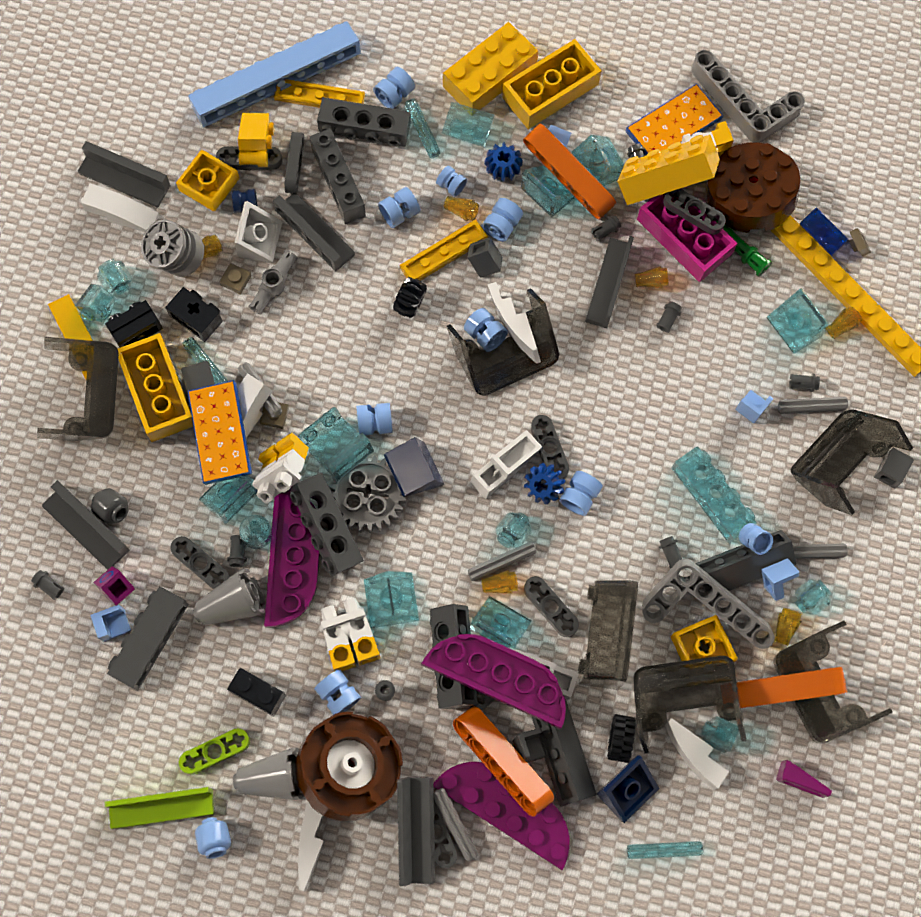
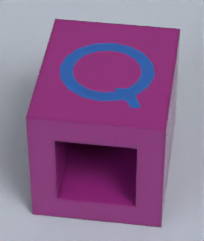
[93,566,135,606]

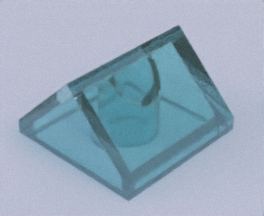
[571,135,624,186]
[521,166,575,218]
[766,288,830,354]
[199,475,258,525]
[364,571,419,628]
[470,596,532,649]

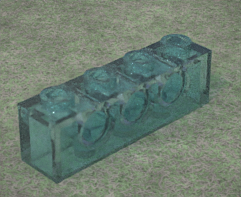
[671,446,757,544]

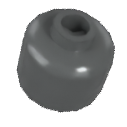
[91,488,128,524]

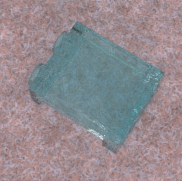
[298,407,374,481]

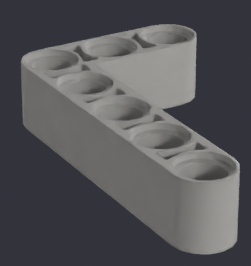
[691,50,805,143]
[642,559,775,649]

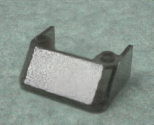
[446,288,559,396]
[37,337,119,441]
[791,409,913,515]
[578,580,638,690]
[773,620,893,744]
[633,656,747,754]

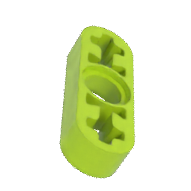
[179,728,250,775]

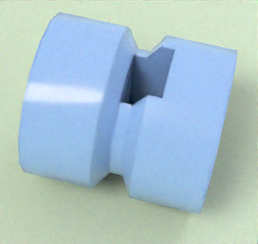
[373,67,415,109]
[378,187,421,228]
[482,198,523,242]
[464,308,508,352]
[356,403,393,436]
[559,471,603,516]
[314,669,361,715]

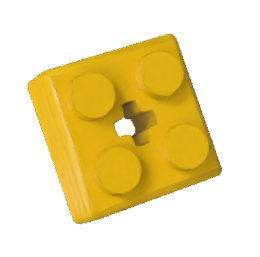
[176,150,240,211]
[671,615,738,680]

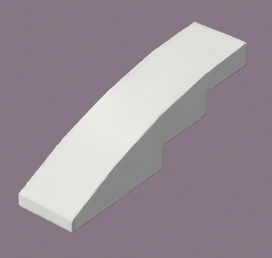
[487,282,541,364]
[298,801,325,891]

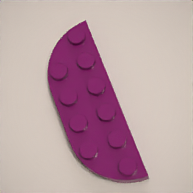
[264,486,321,628]
[421,634,566,729]
[433,762,570,870]

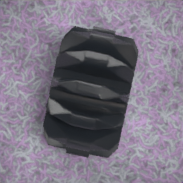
[393,277,427,318]

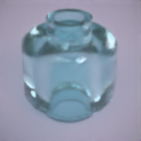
[97,259,132,295]
[496,512,532,548]
[239,515,272,549]
[794,579,832,616]

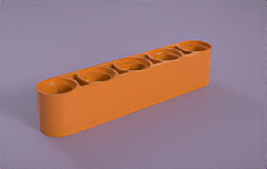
[523,124,616,220]
[720,667,847,710]
[453,706,554,817]

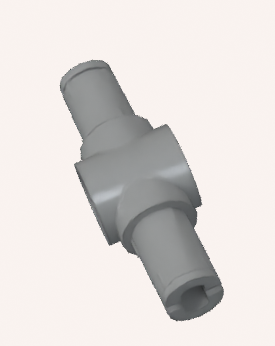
[249,250,297,315]

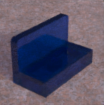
[799,207,849,257]

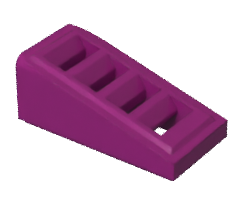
[776,759,832,798]

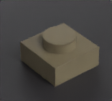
[849,228,871,256]
[219,263,252,295]
[260,402,289,429]

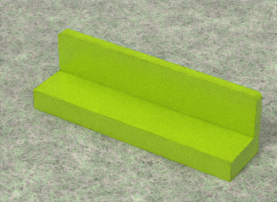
[104,787,215,829]

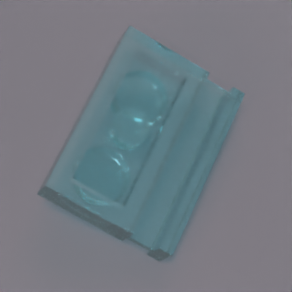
[442,102,494,147]

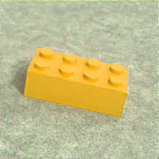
[443,22,538,116]
[502,39,602,129]
[617,135,720,205]
[115,333,194,442]

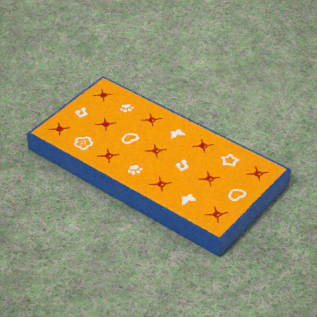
[625,83,723,156]
[188,380,252,485]

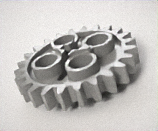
[329,455,406,533]

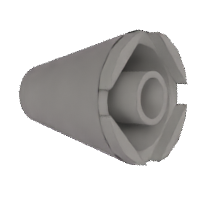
[193,568,266,625]
[233,748,304,800]

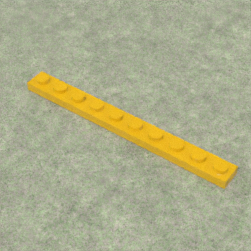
[770,215,921,377]

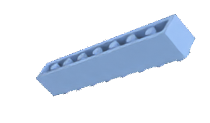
[188,21,361,128]

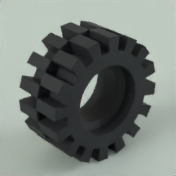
[607,714,636,763]

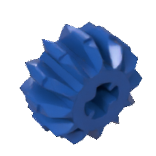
[484,142,523,182]
[524,463,565,504]

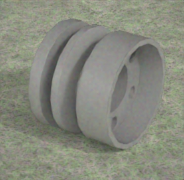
[141,219,204,277]

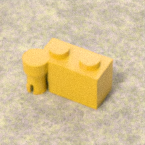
[238,113,274,167]

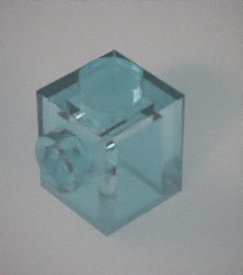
[75,284,118,322]
[701,716,740,753]

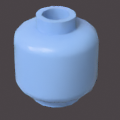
[195,817,231,859]

